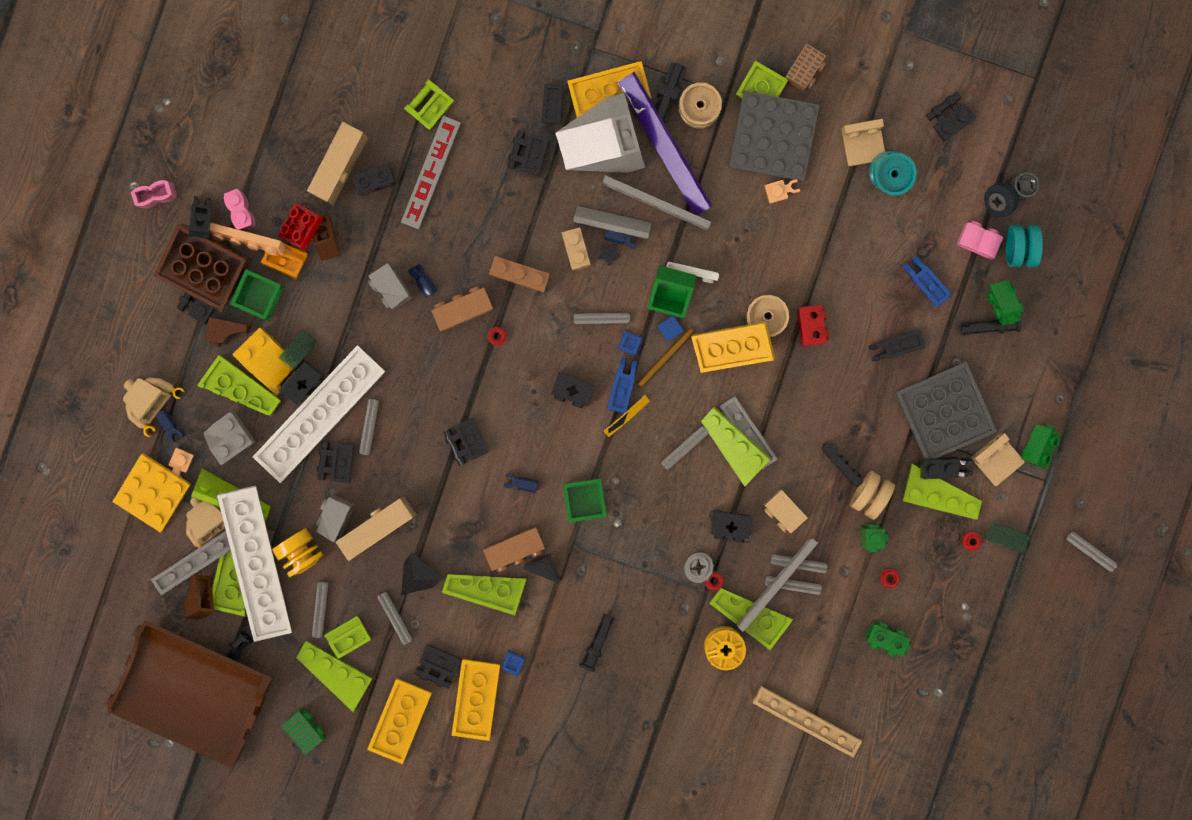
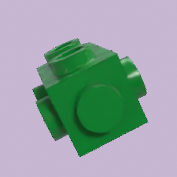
[987,280,1024,326]
[1021,423,1061,470]
[860,523,888,552]
[865,621,911,657]

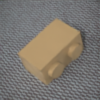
[561,227,591,271]
[763,489,807,533]

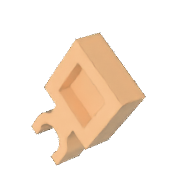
[764,180,800,204]
[169,447,195,477]

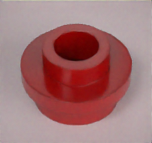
[488,327,507,346]
[962,532,982,551]
[880,569,900,588]
[704,571,724,590]

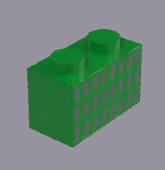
[281,708,326,755]

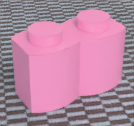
[131,180,177,209]
[224,189,256,231]
[956,221,1003,259]

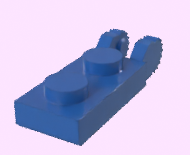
[903,256,952,308]
[607,357,638,413]

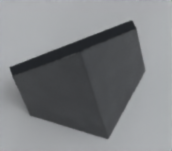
[401,553,441,595]
[523,554,560,584]

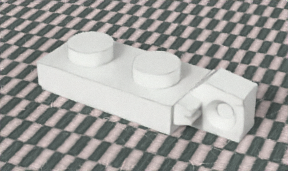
[666,262,719,283]

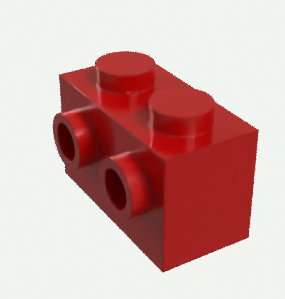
[797,305,829,347]

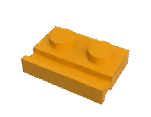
[261,238,308,280]

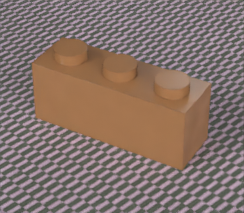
[489,256,550,293]
[431,286,494,332]
[483,526,545,572]

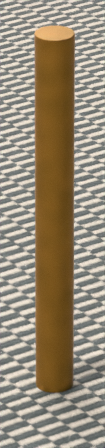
[637,327,695,388]

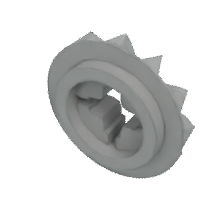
[684,553,714,583]

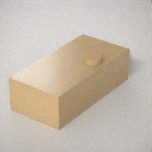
[307,122,368,206]
[336,497,417,561]

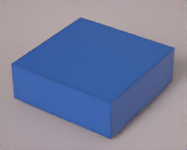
[657,315,683,342]
[618,331,643,356]
[501,651,526,676]

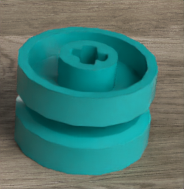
[869,150,917,195]
[1006,225,1043,268]

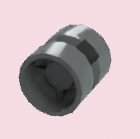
[1009,172,1040,200]

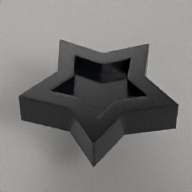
[598,244,619,265]

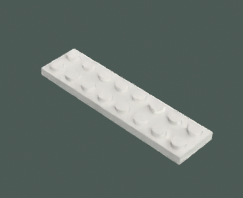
[253,345,386,483]
[217,485,292,642]

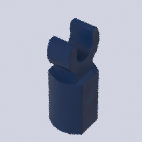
[604,230,639,248]
[408,264,437,298]
[155,409,184,443]
[504,474,538,493]

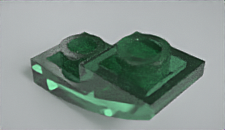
[278,330,317,370]
[985,521,1031,554]

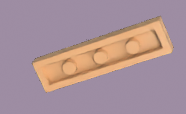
[209,223,286,255]

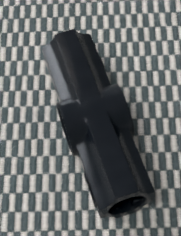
[655,62,687,123]

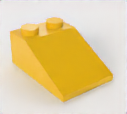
[232,328,298,396]

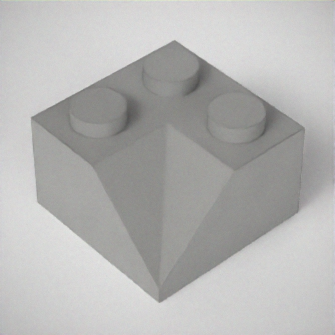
[368,263,413,310]
[203,412,257,465]
[316,495,356,542]

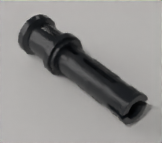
[960,319,1021,335]
[579,613,615,672]
[223,631,253,660]

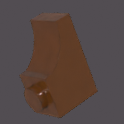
[313,214,340,261]
[205,317,251,347]
[183,575,214,619]

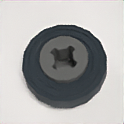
[984,182,1019,217]

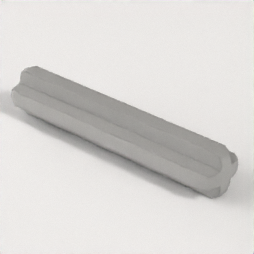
[574,313,630,324]
[359,399,379,455]
[661,426,708,470]
[1066,532,1117,572]
[771,554,828,573]
[765,576,822,595]
[312,581,328,638]
[378,592,412,645]

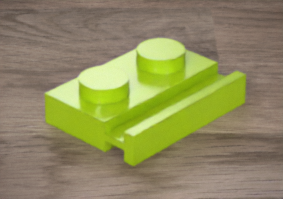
[324,615,372,659]

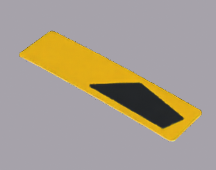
[604,395,650,437]

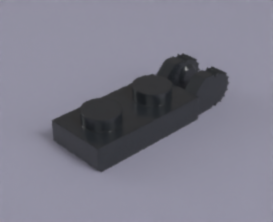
[189,196,211,239]
[868,330,925,362]
[821,442,863,487]
[920,457,974,479]

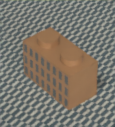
[785,44,826,91]

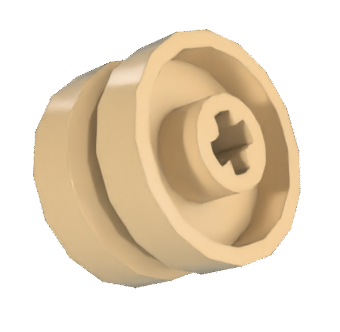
[679,82,722,129]
[747,295,789,337]
[849,470,895,520]

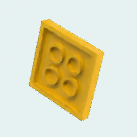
[113,453,192,533]

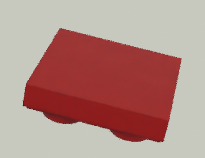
[278,203,324,251]

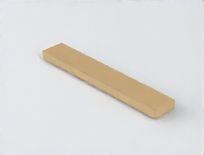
[752,686,862,758]

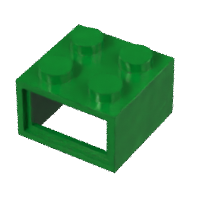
[647,265,696,318]
[230,269,285,321]
[563,478,607,523]

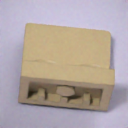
[841,119,885,166]
[970,433,1024,486]

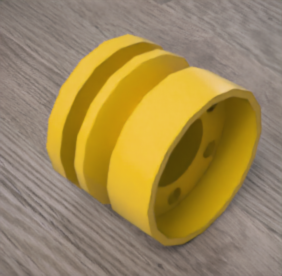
[272,528,324,577]
[704,626,746,671]

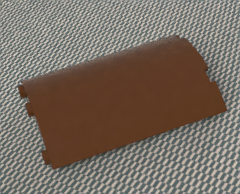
[106,620,272,769]

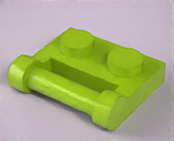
[403,79,455,131]

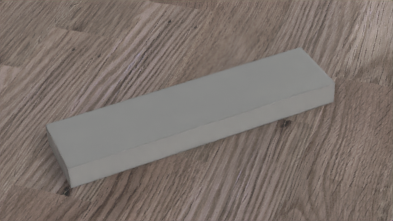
[573,206,652,239]
[719,396,778,470]

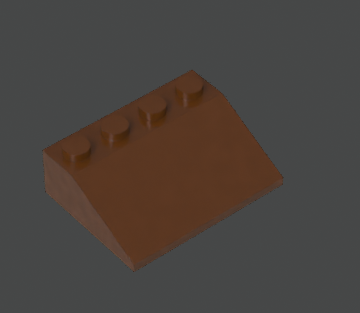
[154,224,252,311]

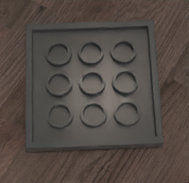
[729,91,820,181]
[895,361,997,459]

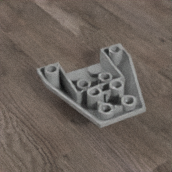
[556,93,645,173]

